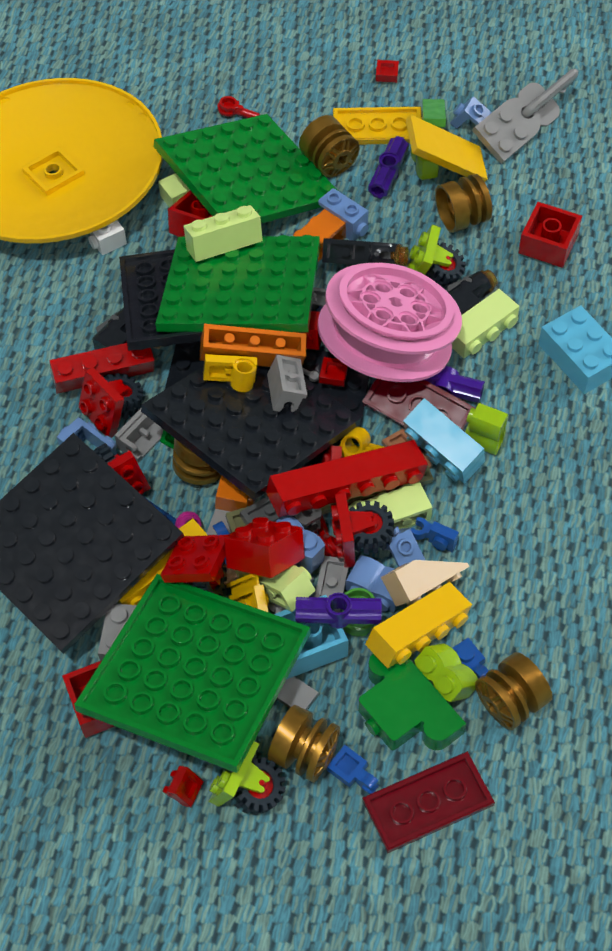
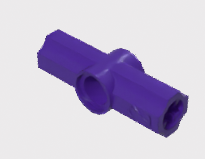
[368,136,409,199]
[424,366,485,403]
[295,593,382,629]

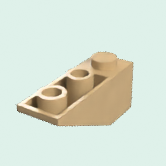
[381,560,469,606]

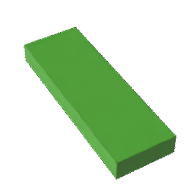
[422,99,446,128]

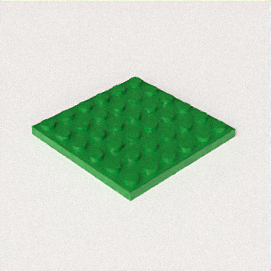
[153,114,338,224]
[156,235,320,332]
[74,574,310,773]

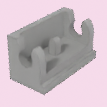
[267,355,307,412]
[114,408,164,462]

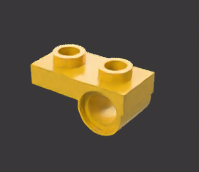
[203,354,257,392]
[339,427,384,457]

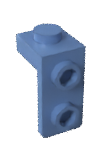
[450,96,492,128]
[319,188,369,240]
[57,417,117,455]
[384,526,425,567]

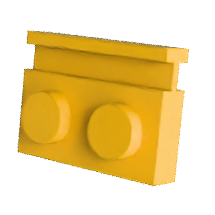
[226,574,269,612]

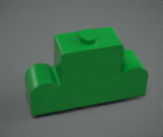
[358,654,466,751]

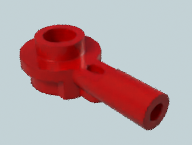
[217,96,260,118]
[318,516,338,558]

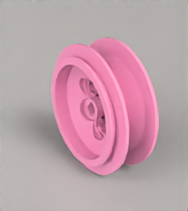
[317,263,462,382]

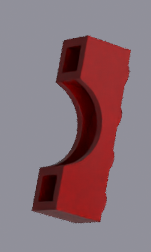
[49,343,154,394]

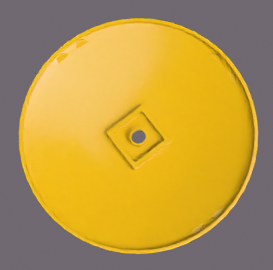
[0,78,163,244]

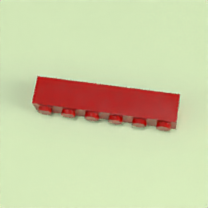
[266,440,428,518]

